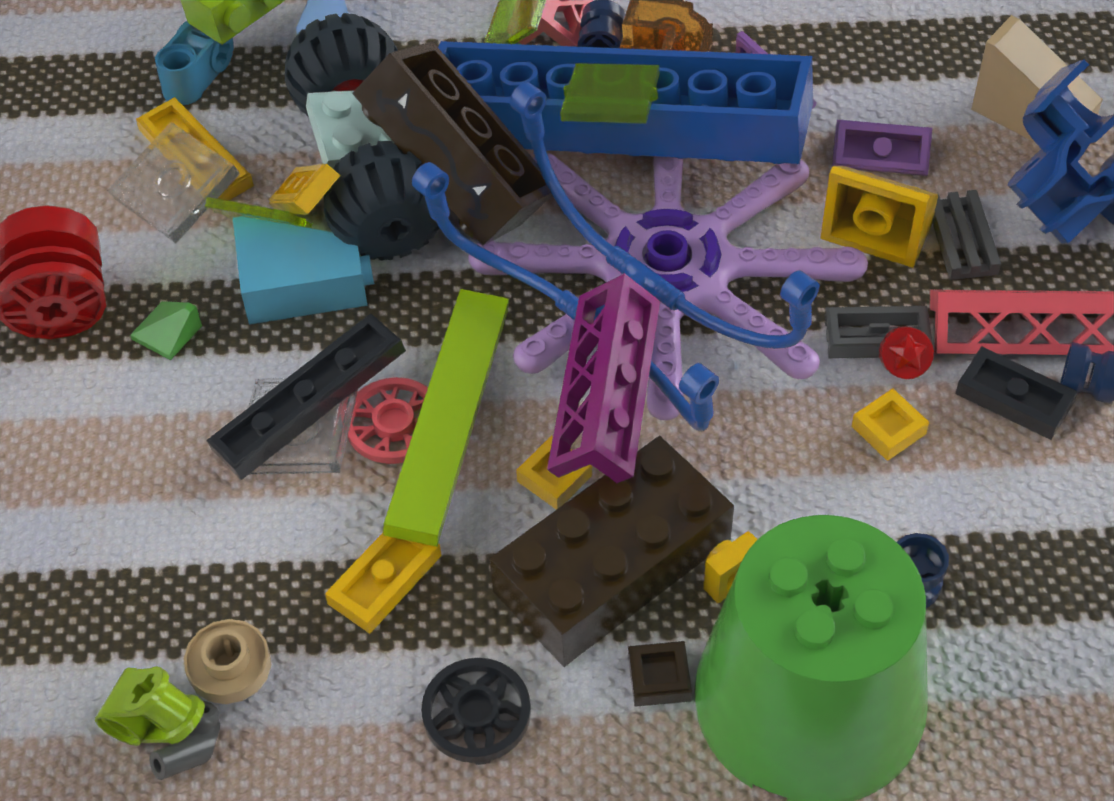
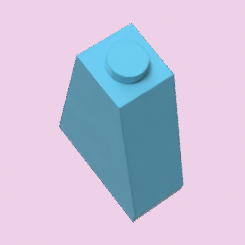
[233,216,374,324]

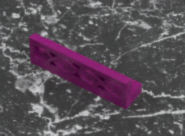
[547,273,660,483]

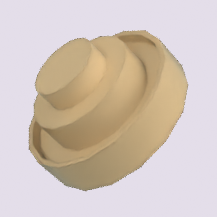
[184,619,272,704]

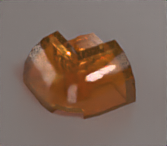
[620,0,713,52]

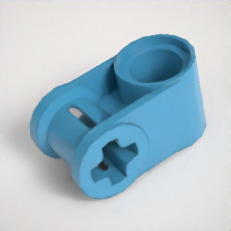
[155,21,234,105]

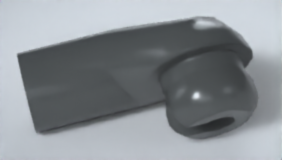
[149,701,220,780]

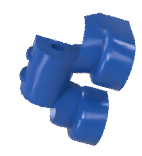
[1007,60,1114,244]

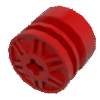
[0,205,106,339]

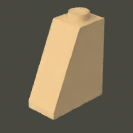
[971,15,1103,144]

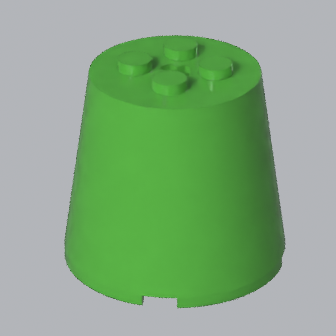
[694,515,928,801]

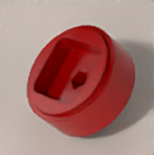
[879,326,934,379]

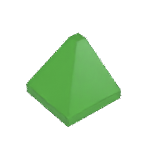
[130,301,202,360]

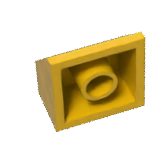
[820,166,938,268]

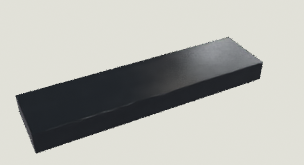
[206,313,406,480]

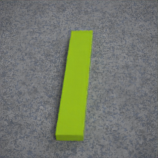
[383,289,509,547]

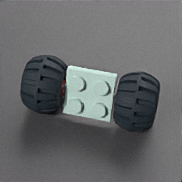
[285,13,440,261]

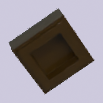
[628,641,692,707]

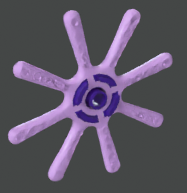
[468,153,868,420]

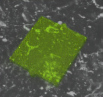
[484,0,546,44]
[560,63,660,123]
[205,197,312,228]

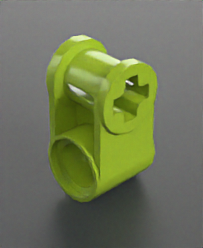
[95,666,205,746]

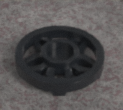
[421,658,531,765]

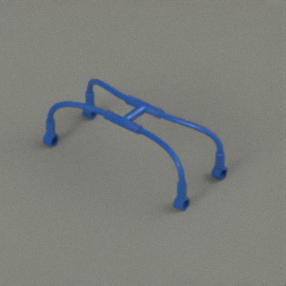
[412,82,820,432]

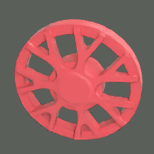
[344,377,428,464]

